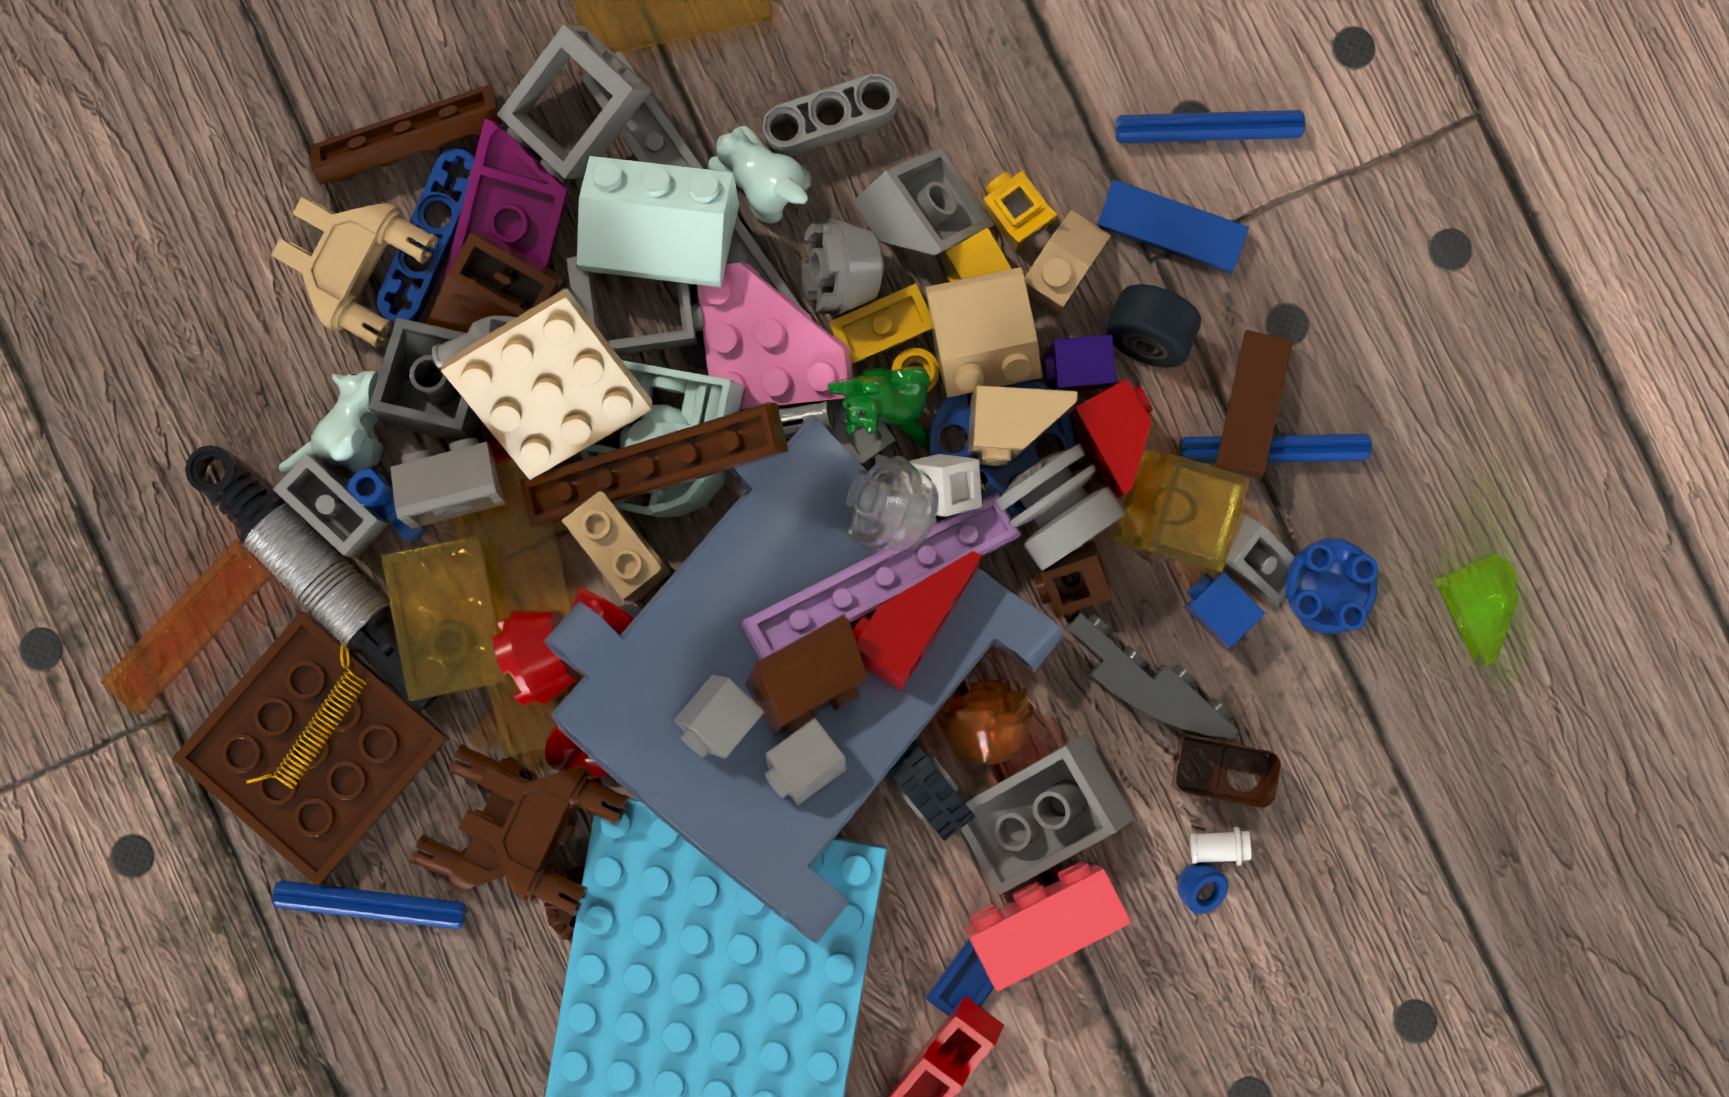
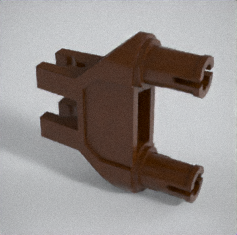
[410,744,577,891]
[459,766,630,917]

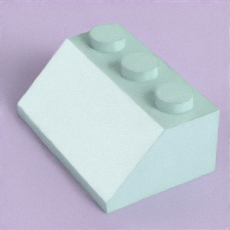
[577,156,739,287]

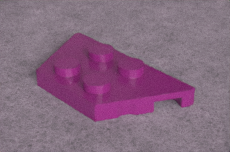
[441,119,570,289]

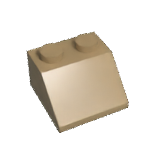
[925,267,1042,398]
[967,386,1077,466]

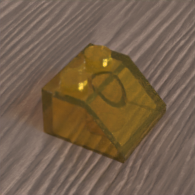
[1113,450,1250,573]

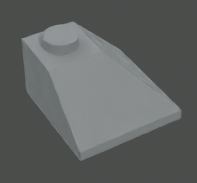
[852,147,995,256]

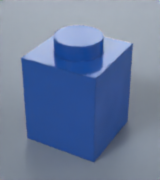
[1183,571,1265,648]

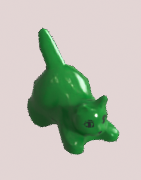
[827,366,930,448]

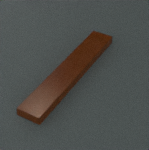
[520,402,788,527]

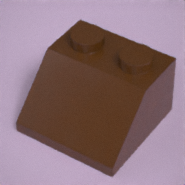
[745,614,868,736]

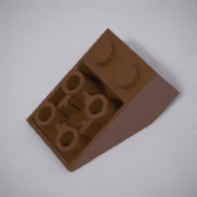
[426,230,566,333]

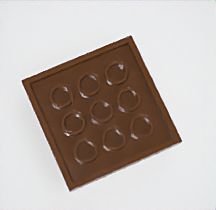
[172,611,449,887]

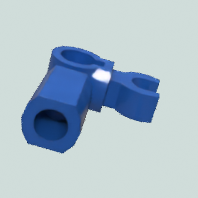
[347,469,427,544]

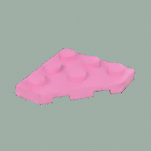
[696,262,853,409]

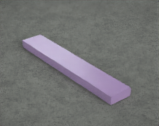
[741,492,1021,660]

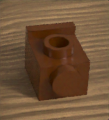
[1034,541,1112,617]

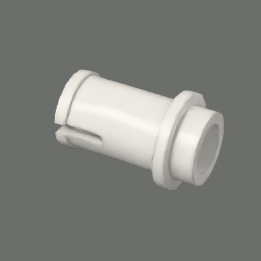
[1190,827,1251,866]

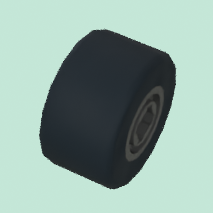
[1106,284,1201,368]

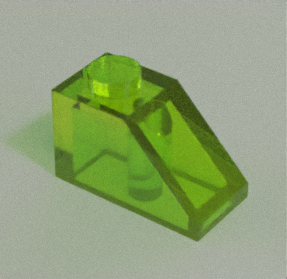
[1433,552,1519,666]

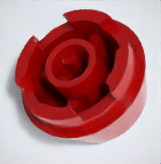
[493,610,581,706]

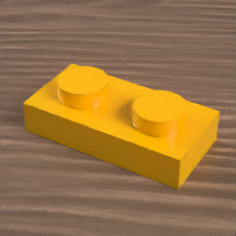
[828,283,932,366]

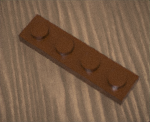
[310,84,502,185]

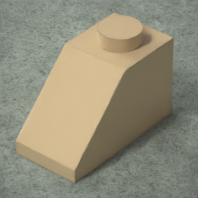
[1024,210,1111,316]

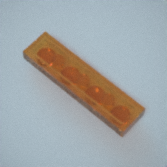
[101,540,273,715]

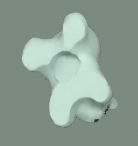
[708,126,811,224]
[278,371,383,473]

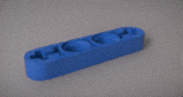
[377,148,474,324]

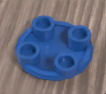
[1286,539,1379,634]

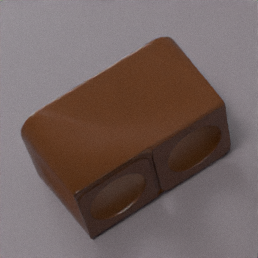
[1171,735,1281,808]

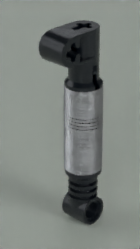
[185,445,482,713]

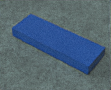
[1097,179,1249,274]

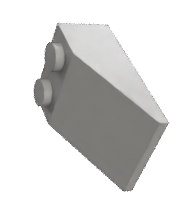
[961,733,1135,896]

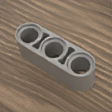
[762,73,897,157]

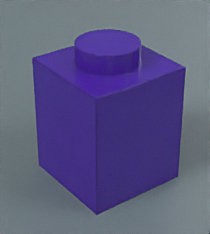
[1043,334,1117,391]

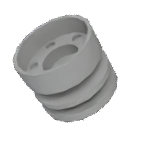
[994,443,1127,571]

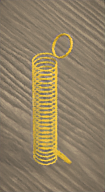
[246,643,367,789]

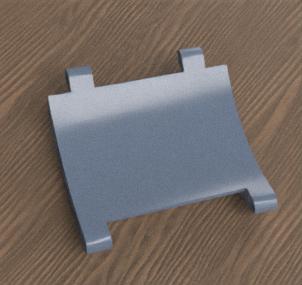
[544,415,1064,943]

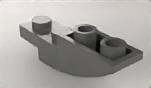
[1064,613,1239,739]

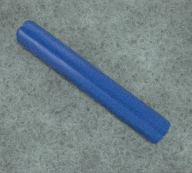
[1115,110,1305,143]
[1179,434,1372,464]
[272,881,466,929]

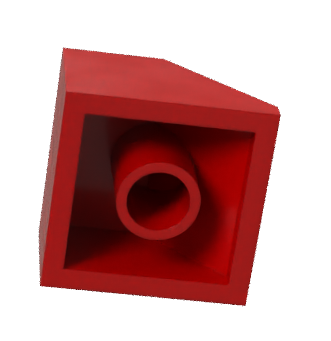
[1069,379,1153,499]

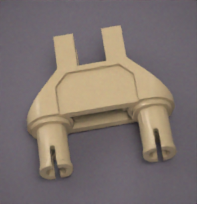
[271,197,438,349]

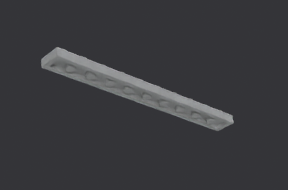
[580,50,896,465]

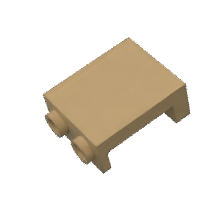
[561,492,673,603]

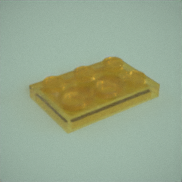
[381,536,509,701]

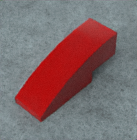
[886,996,1004,1097]

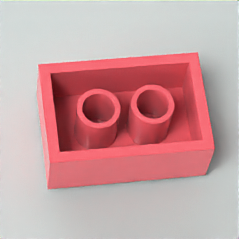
[963,859,1131,992]

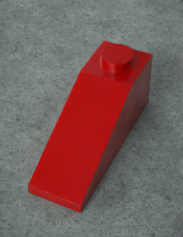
[853,551,982,691]

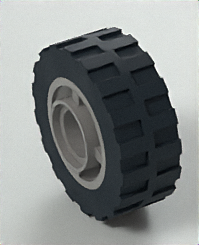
[889,740,975,841]

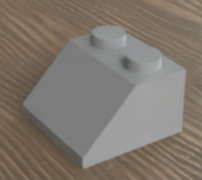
[390,438,507,529]

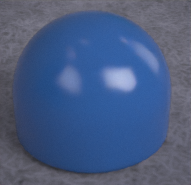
[1177,862,1228,914]

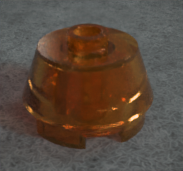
[937,680,1034,765]

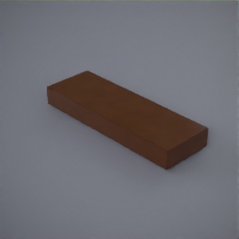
[1214,330,1293,478]

